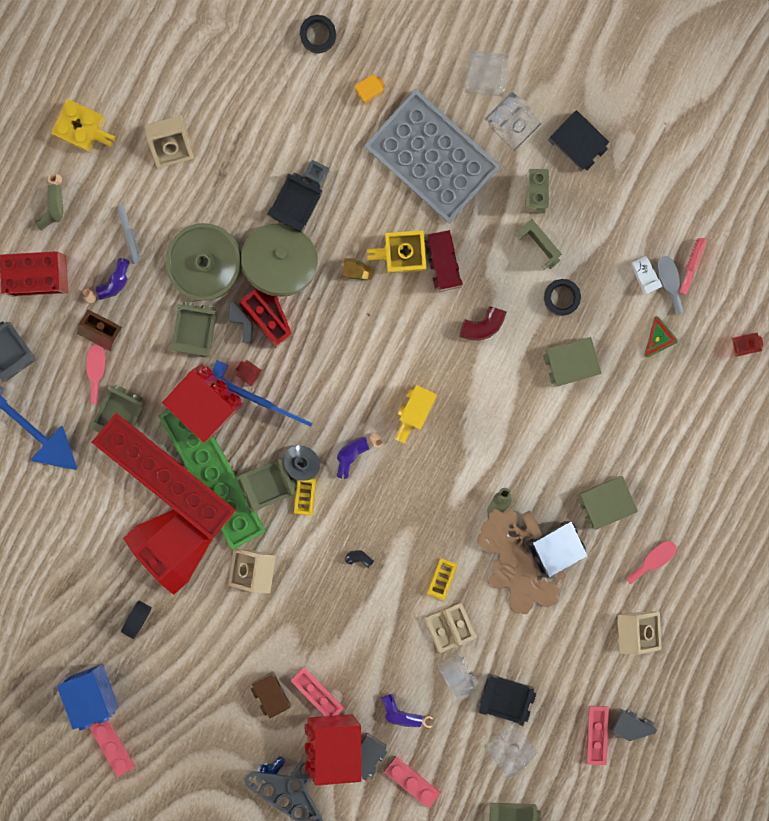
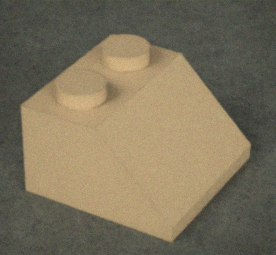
[145,115,194,169]
[228,548,276,593]
[618,611,662,655]

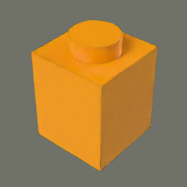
[354,74,385,105]

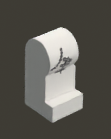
[631,256,662,295]

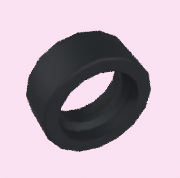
[300,14,336,54]
[544,279,581,316]
[121,600,152,639]

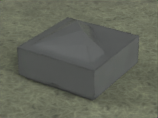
[303,160,329,186]

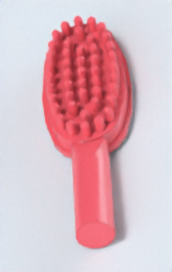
[679,238,707,295]
[86,344,106,404]
[626,541,677,584]

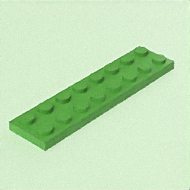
[158,410,266,550]

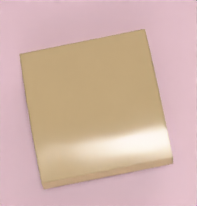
[424,603,476,653]

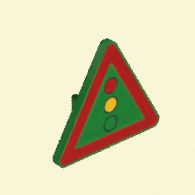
[644,316,678,357]

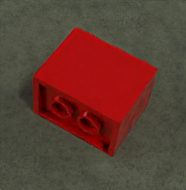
[0,251,68,297]
[162,364,244,443]
[304,714,361,786]

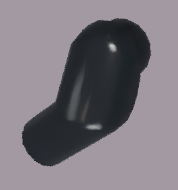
[345,550,374,568]

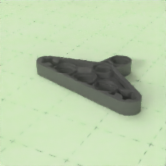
[244,760,323,821]

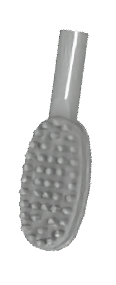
[117,205,141,264]
[658,256,684,315]

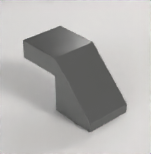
[229,302,253,343]

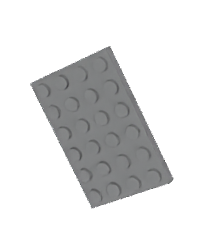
[364,89,501,224]

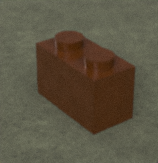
[77,310,122,351]
[251,671,291,719]

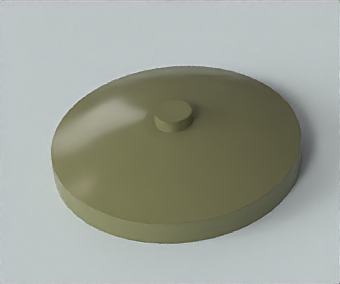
[166,223,241,301]
[241,224,318,297]

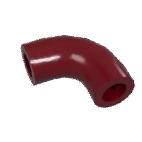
[459,306,507,341]

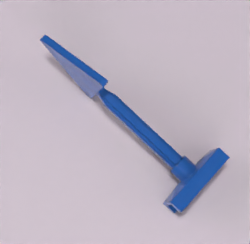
[212,360,313,427]
[0,386,77,470]

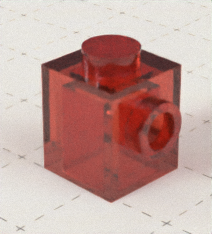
[732,332,763,357]
[235,359,264,386]

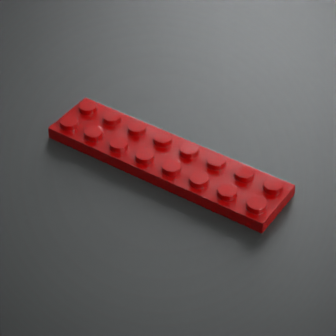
[91,412,236,540]

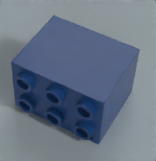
[57,664,119,731]

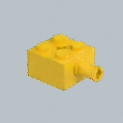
[51,99,116,153]
[367,230,426,273]
[394,385,437,444]

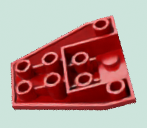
[123,509,213,595]

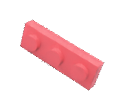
[290,666,344,716]
[587,706,609,765]
[89,720,135,777]
[384,756,441,808]

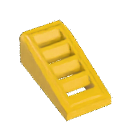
[294,476,317,516]
[426,558,458,602]

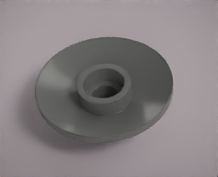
[283,445,320,481]

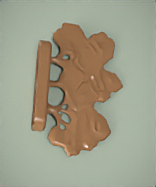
[476,509,566,614]

